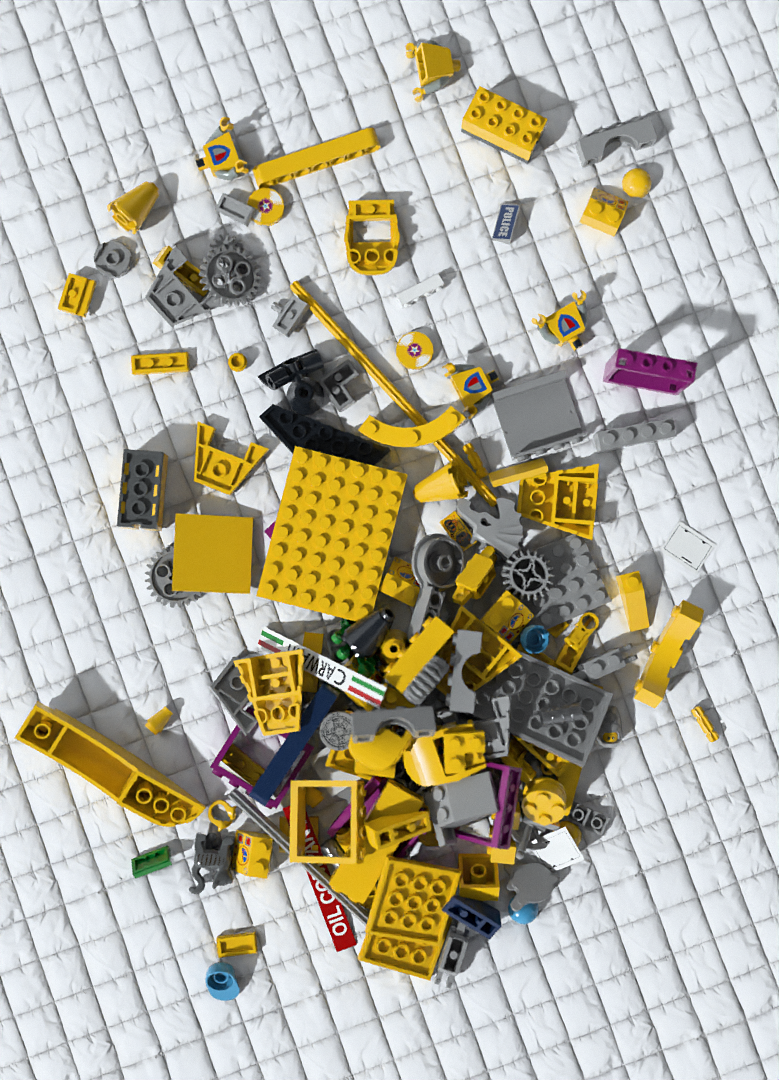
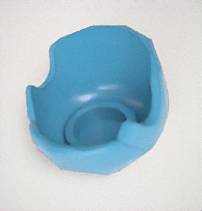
[520,625,549,654]
[508,895,539,924]

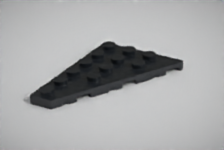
[259,404,391,466]

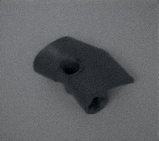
[258,349,324,390]

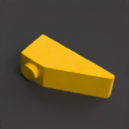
[152,246,208,297]
[616,571,649,632]
[302,632,324,693]
[511,734,571,777]
[364,811,431,850]

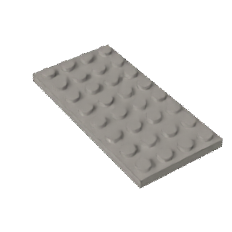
[440,534,611,645]
[438,649,613,767]

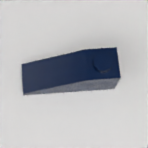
[442,895,502,940]

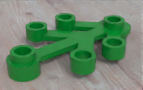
[331,618,380,678]

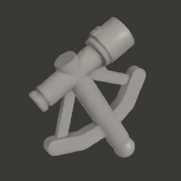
[511,809,547,859]

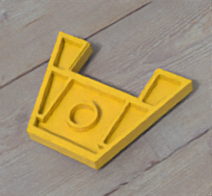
[194,422,269,495]

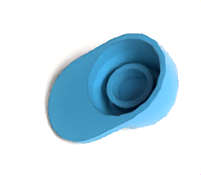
[205,962,240,1001]

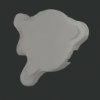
[504,863,560,912]

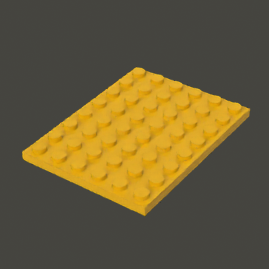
[256,446,408,622]

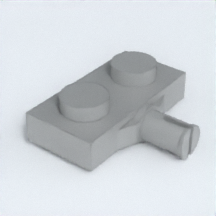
[271,295,310,338]

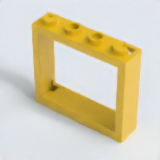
[289,780,366,864]

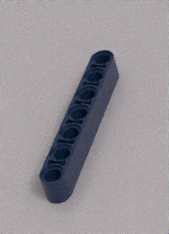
[248,681,341,807]

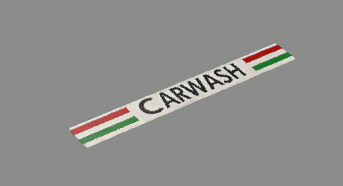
[257,627,386,708]

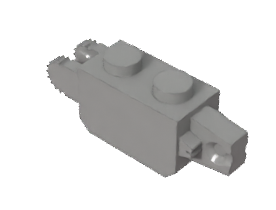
[570,643,638,682]
[434,921,469,989]

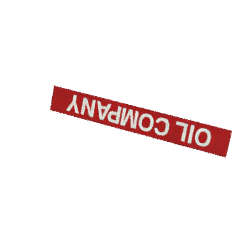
[282,806,357,952]

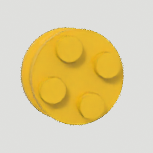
[522,776,567,826]

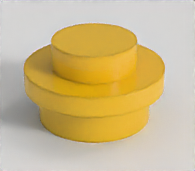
[228,353,247,372]

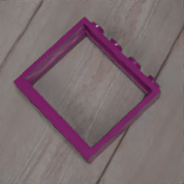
[602,348,697,396]
[210,706,314,809]
[454,761,522,850]

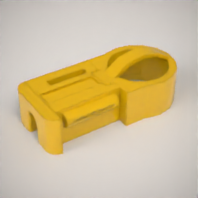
[564,612,599,650]

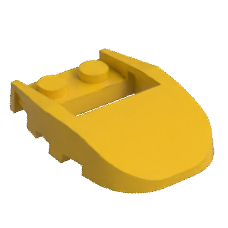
[344,200,400,275]
[348,683,423,771]
[401,719,487,786]

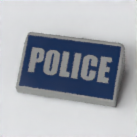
[492,204,520,245]

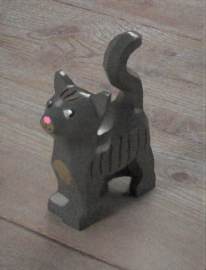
[189,832,235,894]

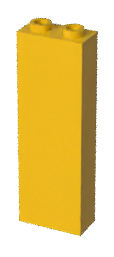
[329,778,423,904]

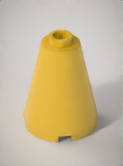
[107,181,159,234]
[413,461,468,503]
[376,629,410,666]

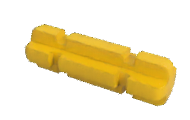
[463,443,488,479]
[691,706,719,742]

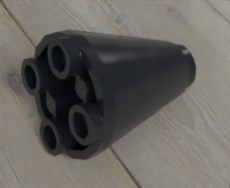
[286,377,324,415]
[342,607,395,659]

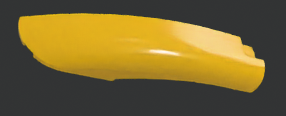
[14,701,206,827]

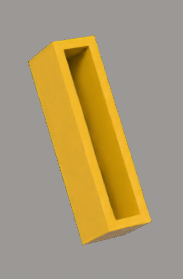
[383,616,454,693]

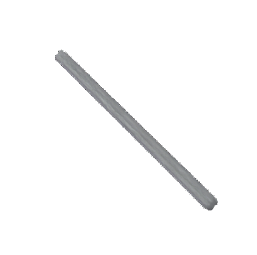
[228,788,369,926]

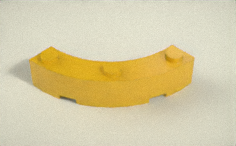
[358,406,468,447]
[634,600,704,708]

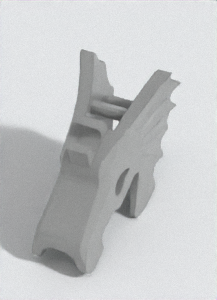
[457,498,523,563]

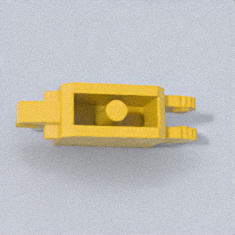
[452,546,497,606]

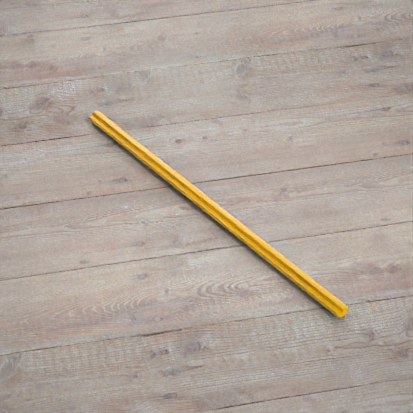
[290,280,498,507]

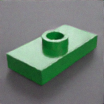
[131,845,172,879]

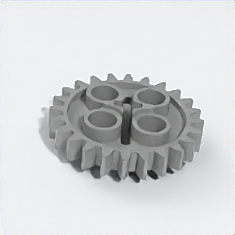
[199,245,261,307]
[144,546,202,608]

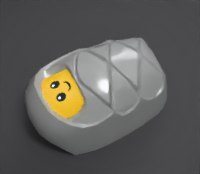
[596,705,622,748]

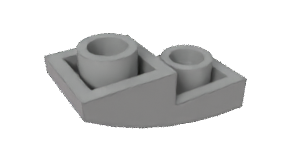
[566,801,610,836]

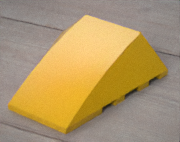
[517,463,599,540]
[436,605,522,696]
[233,649,304,736]

